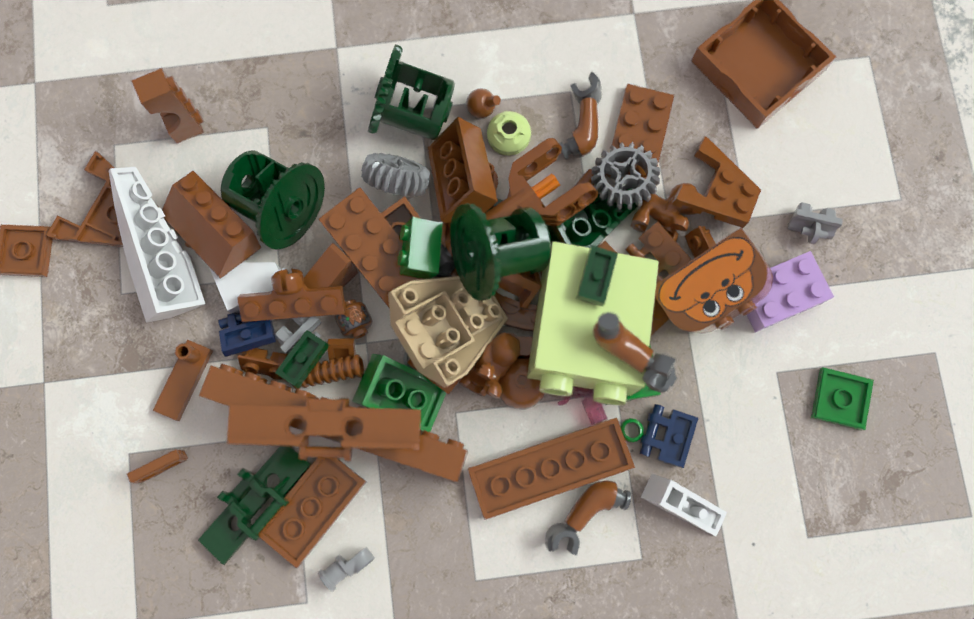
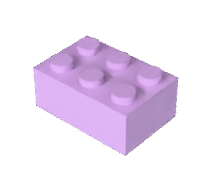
[747,251,834,333]

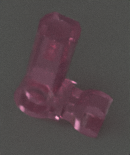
[558,386,608,425]

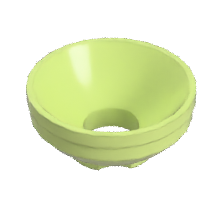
[487,111,531,156]

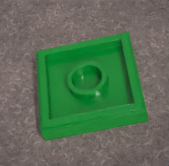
[811,367,874,431]

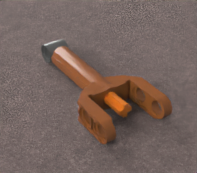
[436,138,598,277]

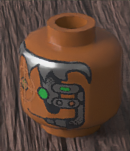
[335,299,373,339]

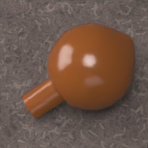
[466,88,501,118]

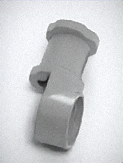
[318,547,375,592]

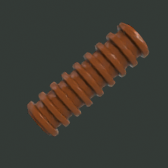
[292,354,364,389]

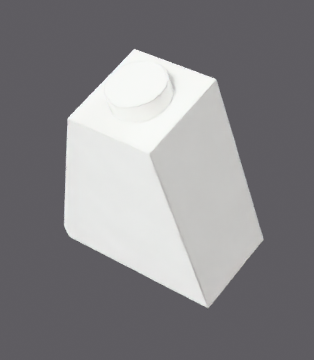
[209,262,285,314]

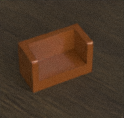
[498,271,542,309]

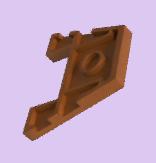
[672,136,761,228]
[46,151,123,247]

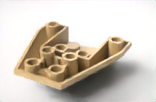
[388,276,508,387]

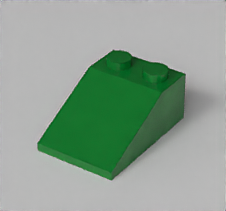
[352,354,446,432]

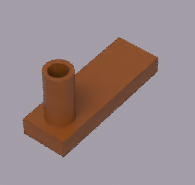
[153,339,213,421]

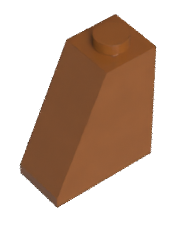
[304,243,358,288]

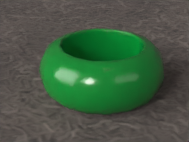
[620,418,644,443]

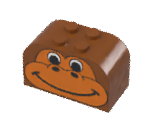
[655,228,773,334]

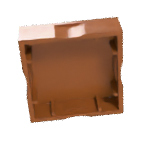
[691,0,836,129]

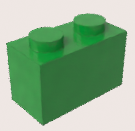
[397,217,443,279]

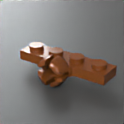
[237,269,346,322]

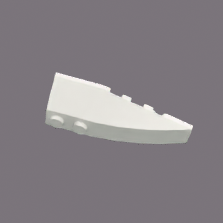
[109,167,205,323]

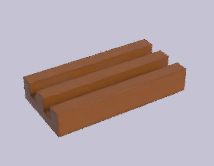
[127,449,188,483]

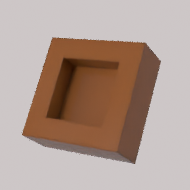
[327,338,356,362]

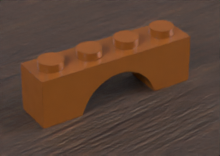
[131,68,204,144]

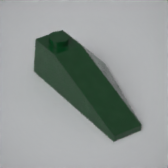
[546,188,638,248]

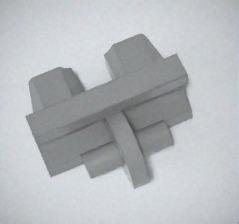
[788,202,842,244]
[274,316,322,354]

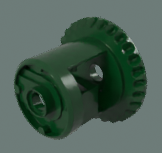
[368,44,455,140]
[221,150,325,250]
[450,203,551,301]

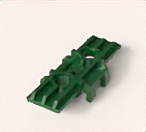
[198,446,311,565]

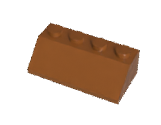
[427,117,498,223]
[162,171,262,279]

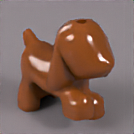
[630,183,698,241]
[459,332,521,399]

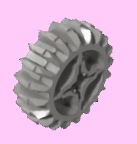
[591,142,661,210]
[361,153,430,197]

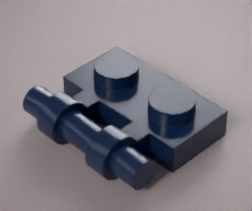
[218,312,276,357]
[639,404,699,468]

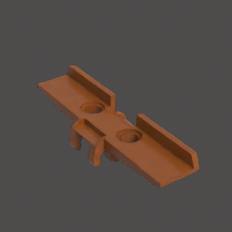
[226,397,421,461]

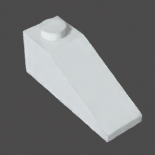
[641,473,727,536]

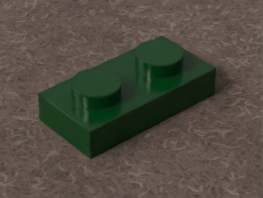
[576,245,618,307]
[275,330,330,389]

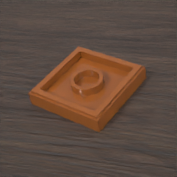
[0,224,53,277]

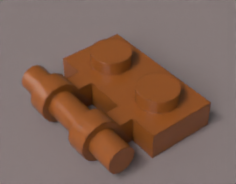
[625,221,692,284]

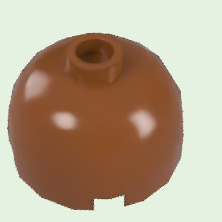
[499,358,545,410]

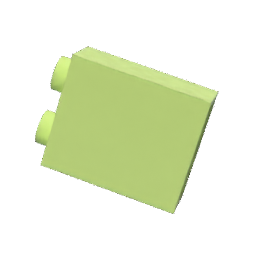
[527,242,659,405]

